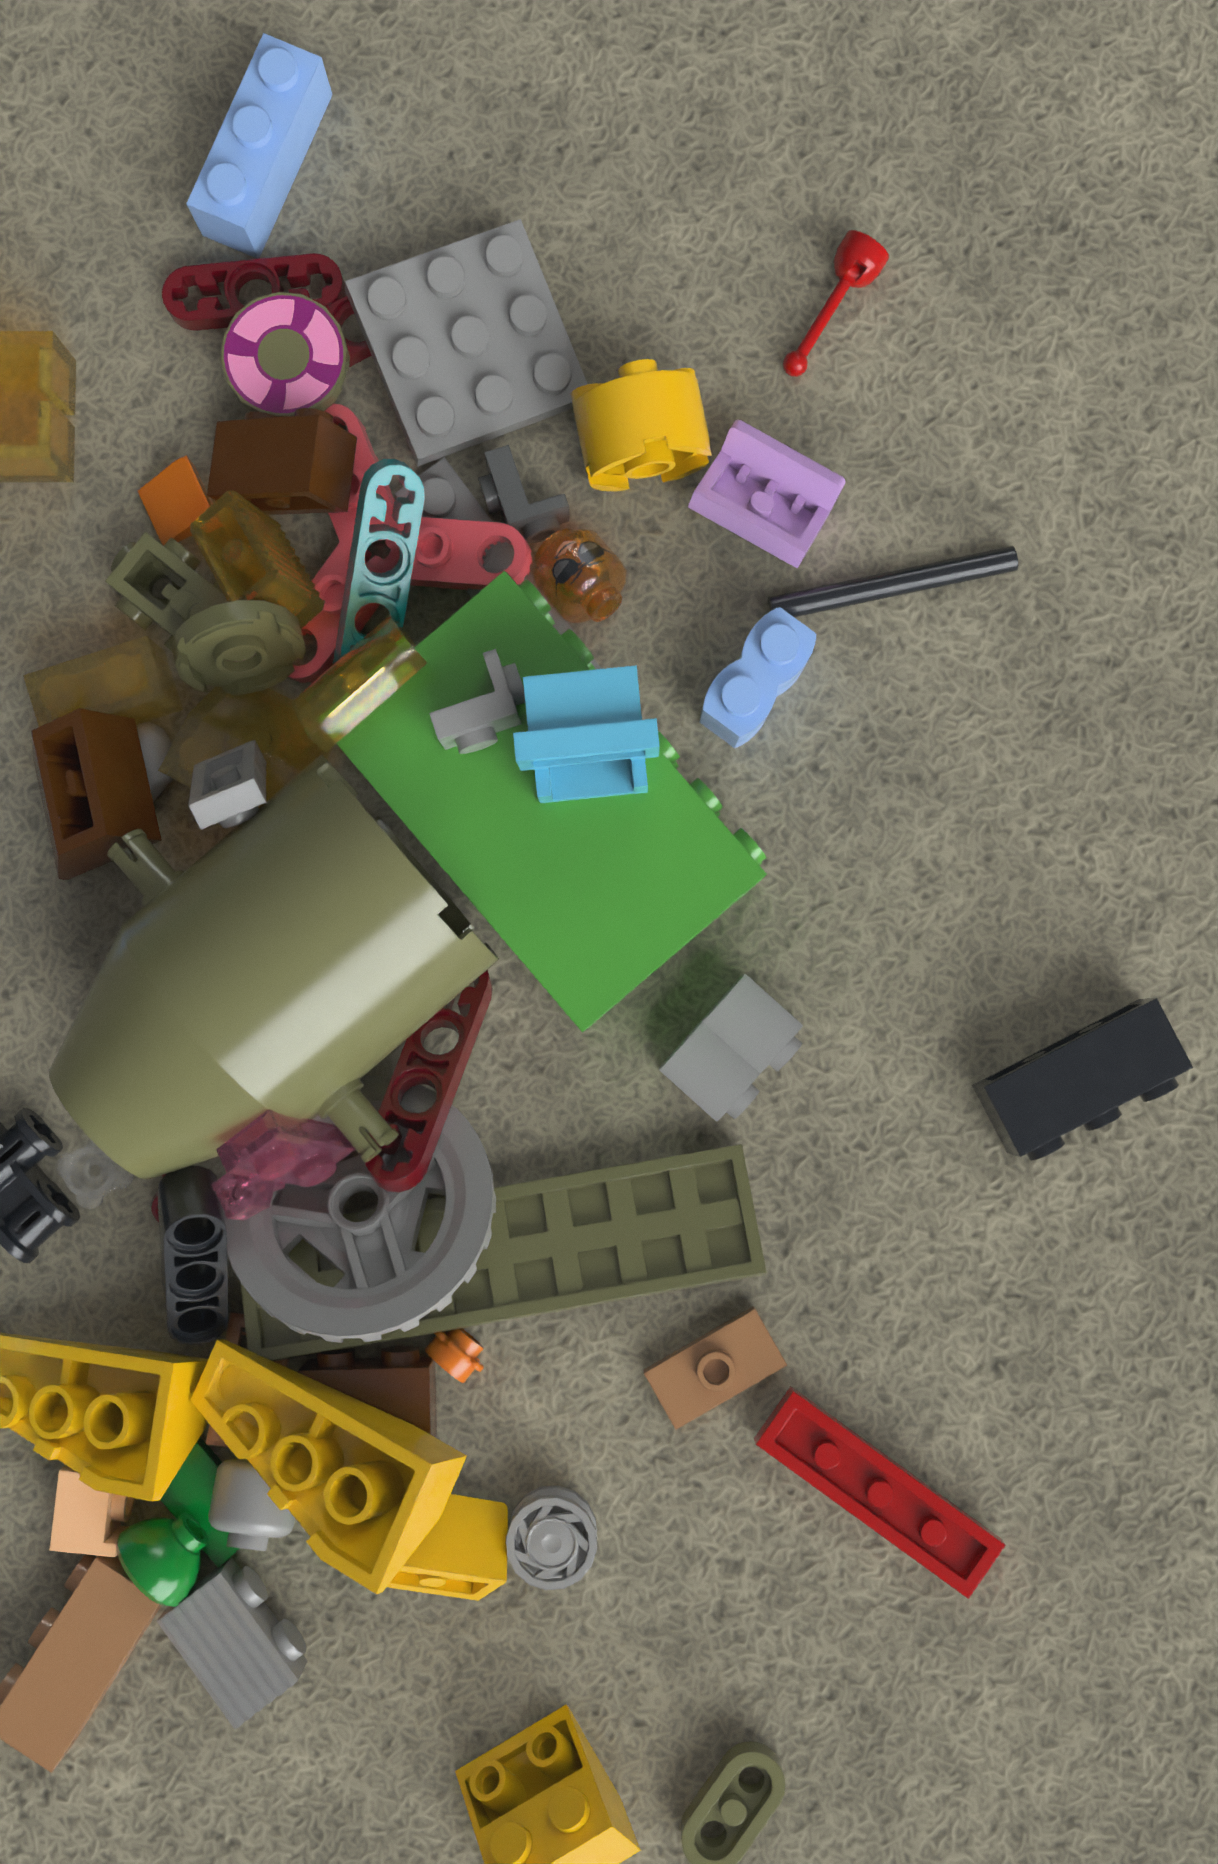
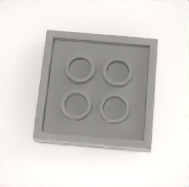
[345,219,587,467]

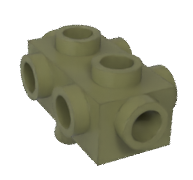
[105,532,249,651]

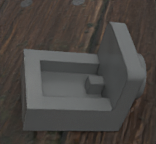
[478,445,569,543]

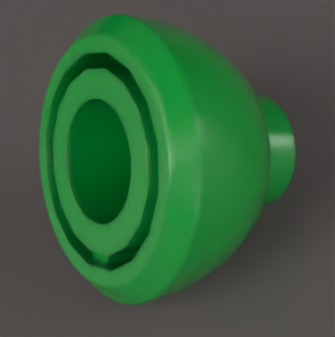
[117,1513,208,1607]

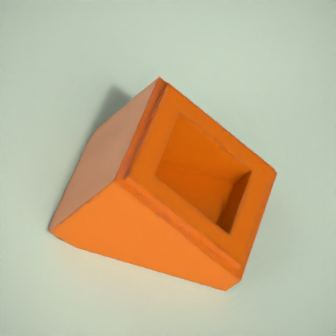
[138,455,221,546]

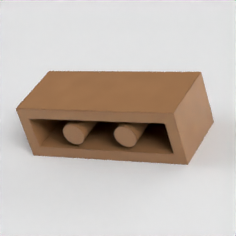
[0,1554,162,1773]

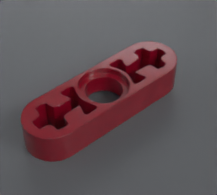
[162,253,346,331]

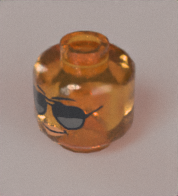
[533,528,627,623]

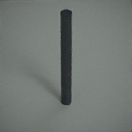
[768,546,1018,617]

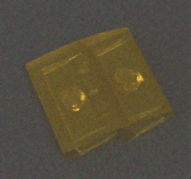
[292,614,427,753]

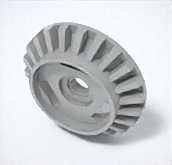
[223,1076,496,1343]

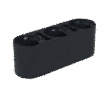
[157,1165,228,1345]

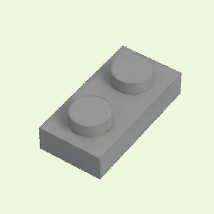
[188,740,266,830]

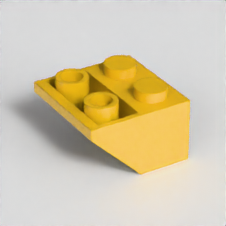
[455,1704,641,1864]

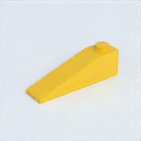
[0,1333,208,1502]
[190,1339,467,1594]

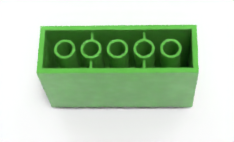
[322,571,767,1032]

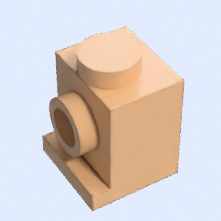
[49,1465,135,1557]

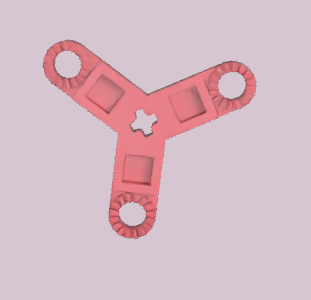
[288,404,533,683]

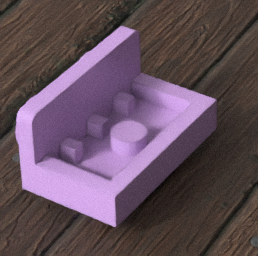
[688,420,845,568]

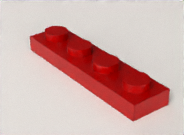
[754,1386,1006,1599]

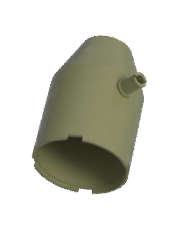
[49,755,499,1180]

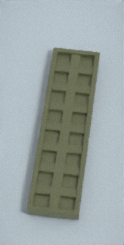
[240,1144,767,1361]

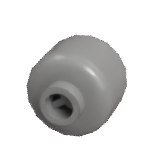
[208,1457,295,1551]

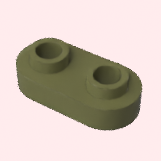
[680,1741,785,1864]

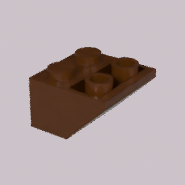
[31,708,162,880]

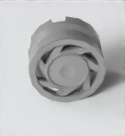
[506,1485,597,1590]

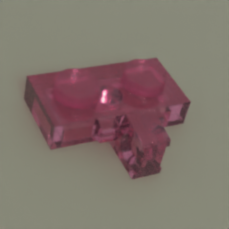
[211,1110,355,1221]

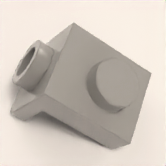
[429,649,525,754]

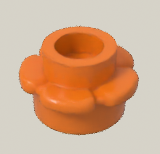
[425,1328,484,1383]

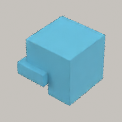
[513,665,660,803]

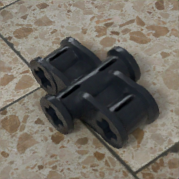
[0,1108,80,1263]

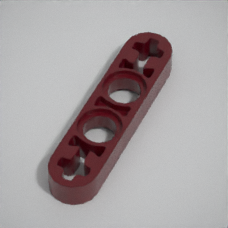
[365,970,493,1192]

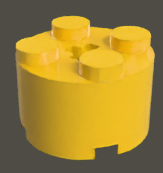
[570,359,712,491]

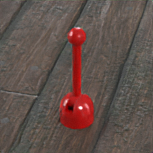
[783,230,889,377]

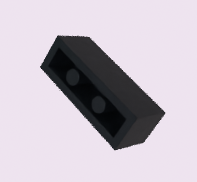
[972,998,1193,1161]

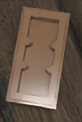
[643,1306,787,1430]

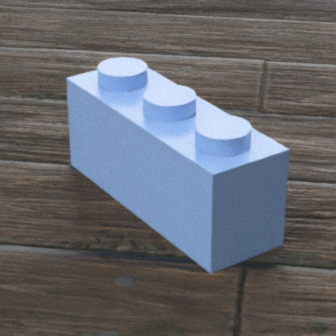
[186,33,333,259]

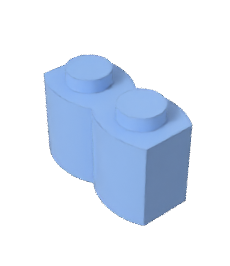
[699,607,816,748]

